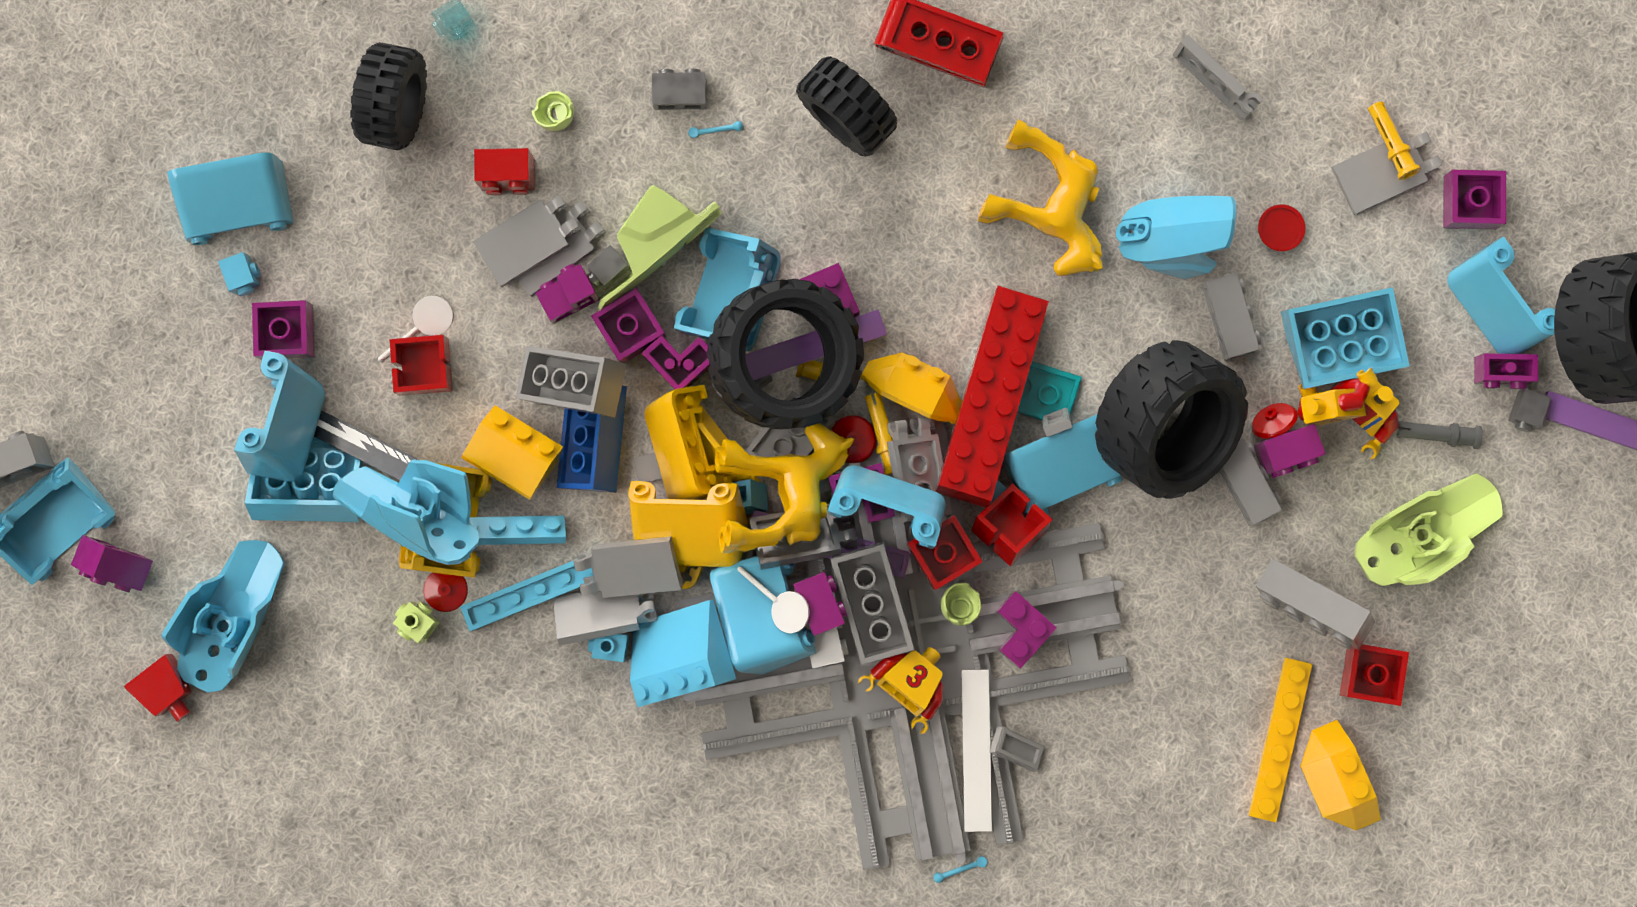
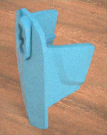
[1116,196,1236,279]
[333,460,479,565]
[161,540,285,693]

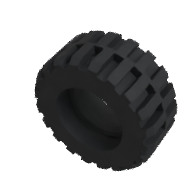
[350,42,427,151]
[796,56,898,157]

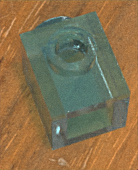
[431,0,475,41]

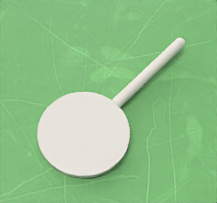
[378,296,453,362]
[737,567,809,633]

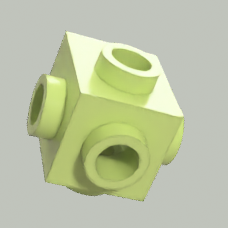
[393,601,441,643]

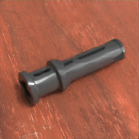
[1397,421,1483,450]

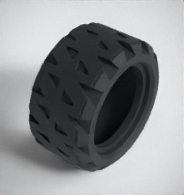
[1554,252,1637,404]
[707,279,864,429]
[1095,340,1249,499]

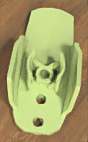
[598,185,722,310]
[1354,473,1502,586]

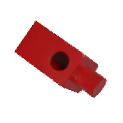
[124,654,192,722]

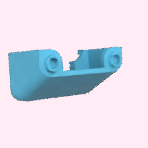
[167,153,293,246]
[674,227,781,352]
[1447,236,1555,354]
[234,351,325,481]
[1003,414,1123,516]
[0,457,115,585]
[828,465,946,549]
[710,556,817,675]

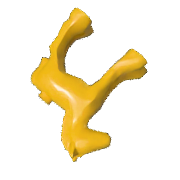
[977,119,1103,276]
[715,423,854,553]

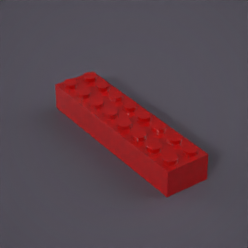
[935,286,1049,508]

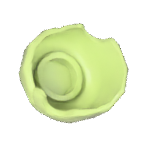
[532,91,574,131]
[941,583,982,626]

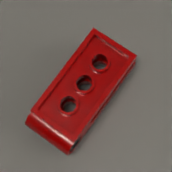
[873,0,1004,88]

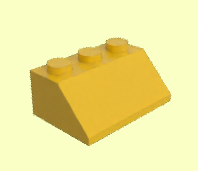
[461,405,563,500]

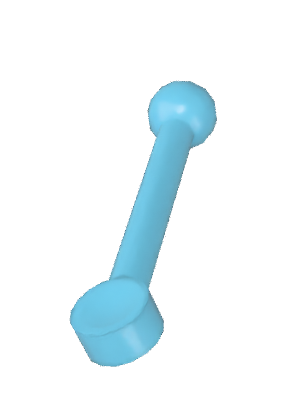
[688,121,743,138]
[933,856,987,883]

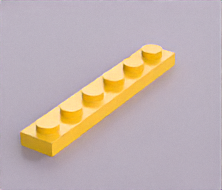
[1248,657,1312,823]

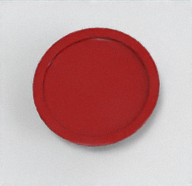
[1258,204,1306,252]
[1251,403,1298,439]
[831,415,877,463]
[423,572,468,612]

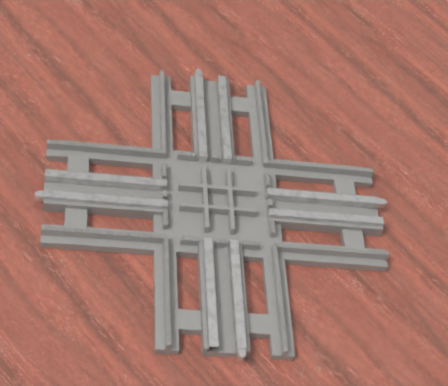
[678,419,1130,870]

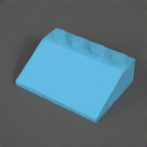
[1281,287,1410,389]
[245,437,364,522]
[630,599,736,707]

